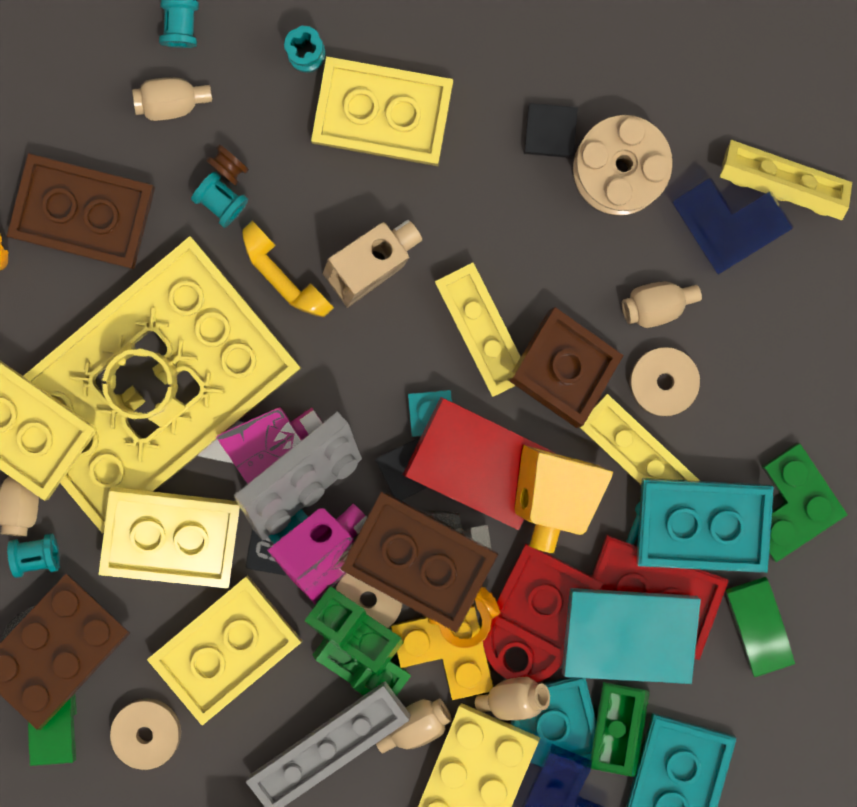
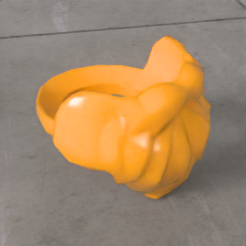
[428,587,500,648]

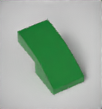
[725,576,795,678]
[304,586,403,677]
[313,638,411,696]
[28,694,77,766]

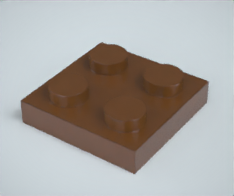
[508,307,624,428]

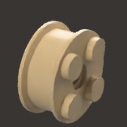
[573,115,672,215]

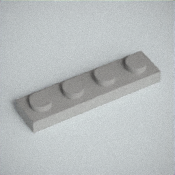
[246,681,411,807]

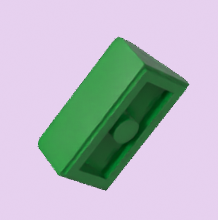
[589,682,650,777]

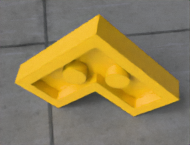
[391,605,493,700]

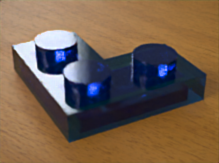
[673,178,794,275]
[522,744,604,807]

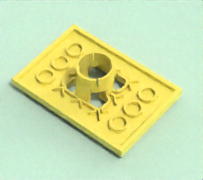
[23,236,301,534]

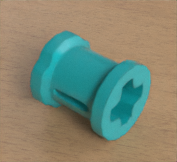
[159,0,199,48]
[284,26,326,73]
[191,172,249,228]
[7,533,60,578]

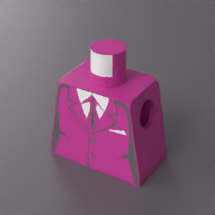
[216,407,323,484]
[267,504,367,605]

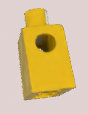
[515,445,613,553]

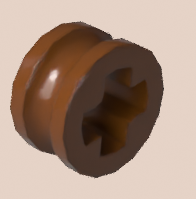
[206,144,249,186]

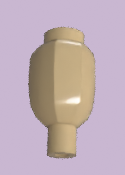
[132,77,212,121]
[622,281,702,328]
[0,476,39,537]
[475,677,550,720]
[376,699,452,754]

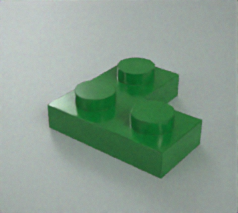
[761,443,848,562]

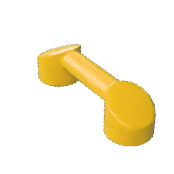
[242,221,334,317]

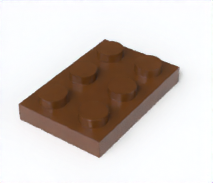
[7,153,155,270]
[340,491,499,633]
[0,574,130,730]

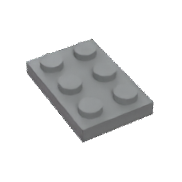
[234,412,362,540]

